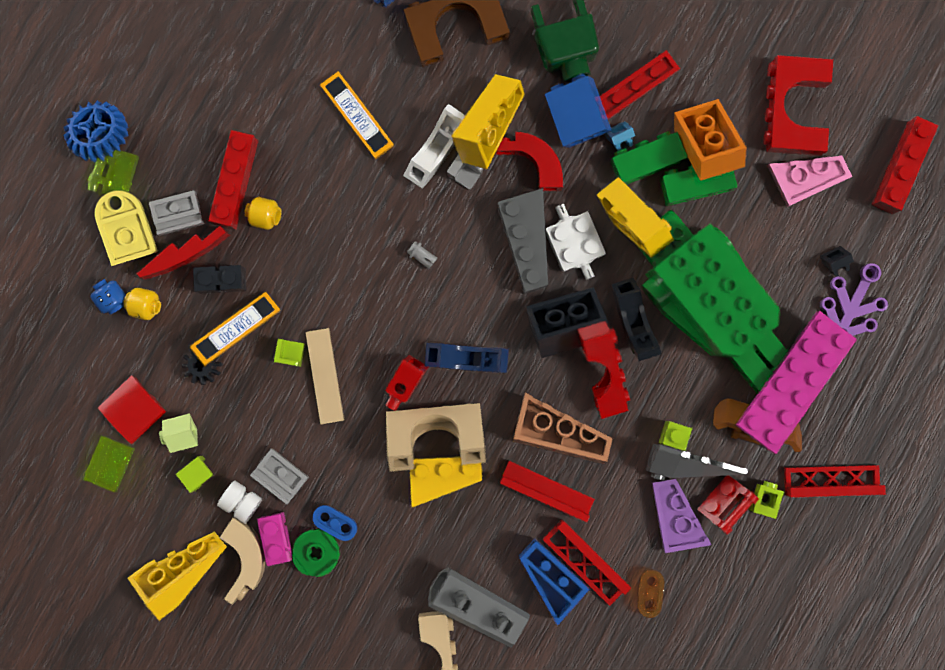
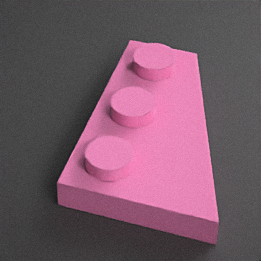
[767,156,852,207]

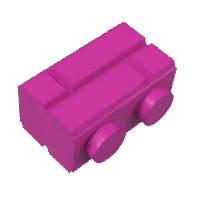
[257,512,293,566]

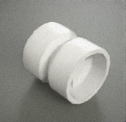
[217,480,262,524]

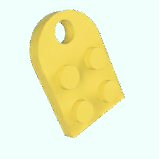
[95,191,158,266]

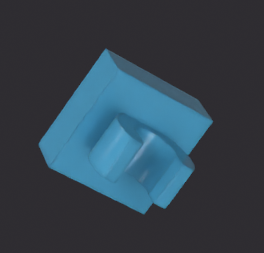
[605,121,635,151]

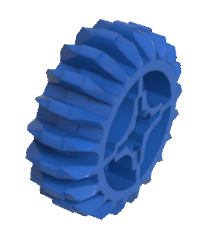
[63,100,129,162]

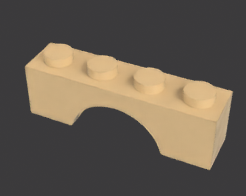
[418,611,458,670]

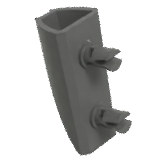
[428,568,530,647]

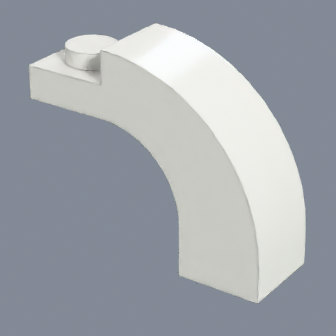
[403,104,466,189]

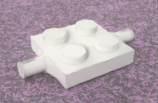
[545,204,606,280]

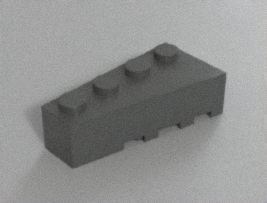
[497,188,548,294]

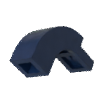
[425,343,509,373]

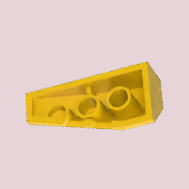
[128,532,227,620]

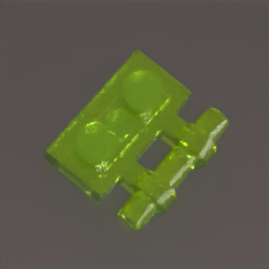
[87,150,139,199]

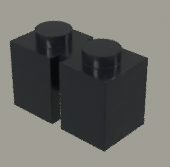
[193,265,246,294]

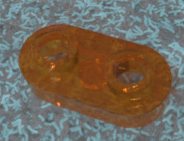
[637,569,664,618]

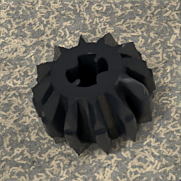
[182,349,223,385]

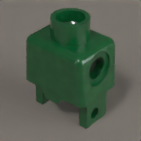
[531,0,599,83]

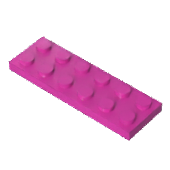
[736,311,857,454]

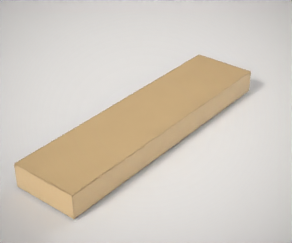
[306,328,344,424]

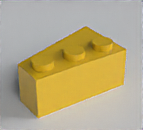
[597,177,674,258]
[410,456,482,507]

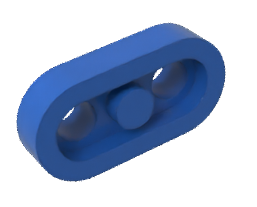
[313,505,358,541]

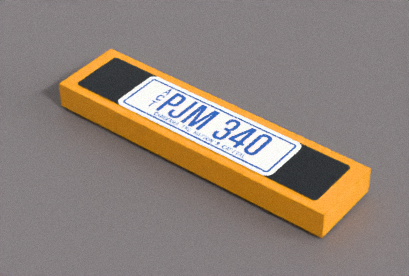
[320,71,394,159]
[190,292,280,367]

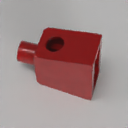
[384,355,429,411]

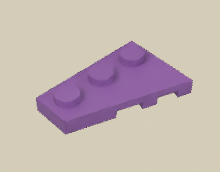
[651,479,712,553]

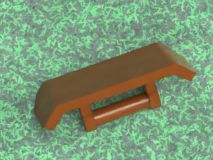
[713,399,802,452]

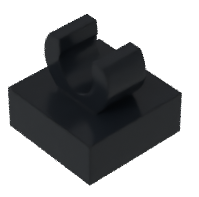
[820,246,854,277]

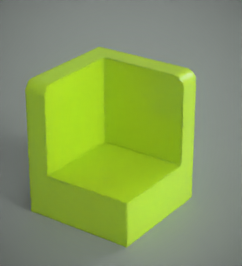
[274,339,305,367]
[176,456,213,493]

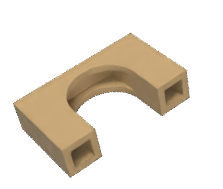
[386,403,485,471]

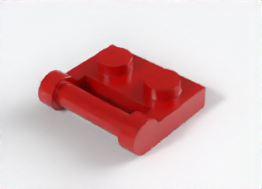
[697,475,759,535]

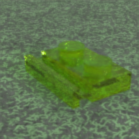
[83,436,135,492]

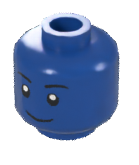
[91,279,126,315]

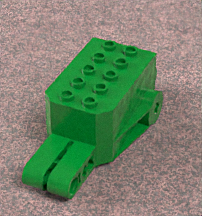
[636,210,788,394]

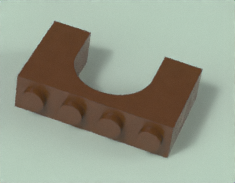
[404,0,510,67]

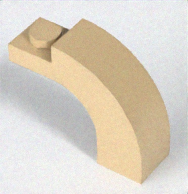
[220,517,265,604]

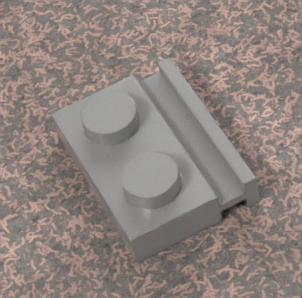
[149,190,204,236]
[250,448,309,504]

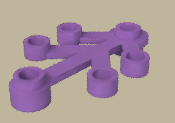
[820,263,888,336]

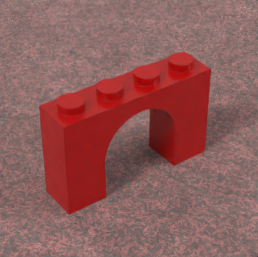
[764,55,833,156]

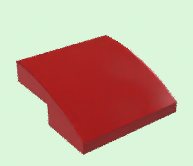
[98,375,166,444]

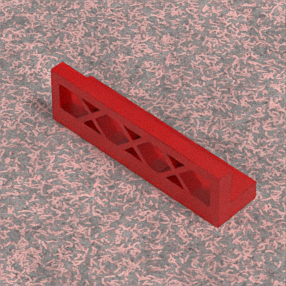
[499,461,595,522]
[784,465,886,497]
[543,519,631,606]

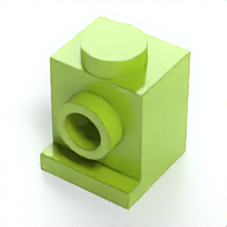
[748,481,784,519]

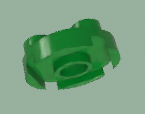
[292,529,340,577]

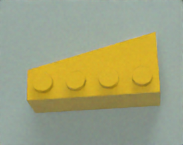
[451,74,525,169]

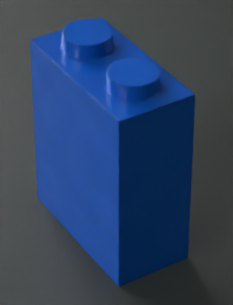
[545,74,612,148]

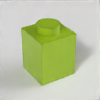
[659,421,692,451]

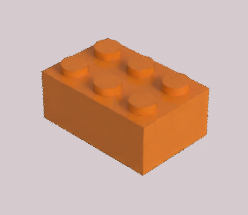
[674,99,747,181]

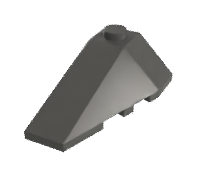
[646,444,748,481]

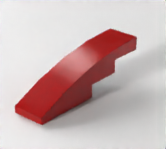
[137,226,230,280]

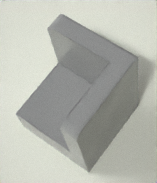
[447,154,483,190]

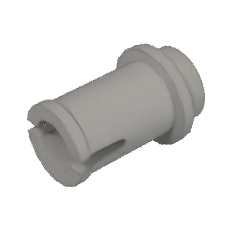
[407,242,437,270]

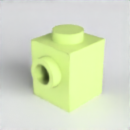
[159,413,198,453]

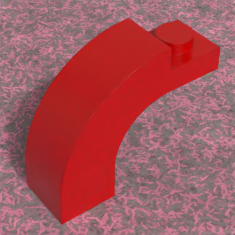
[495,132,563,191]

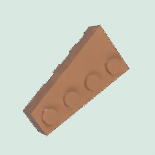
[513,393,612,464]

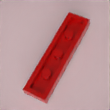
[600,50,680,120]

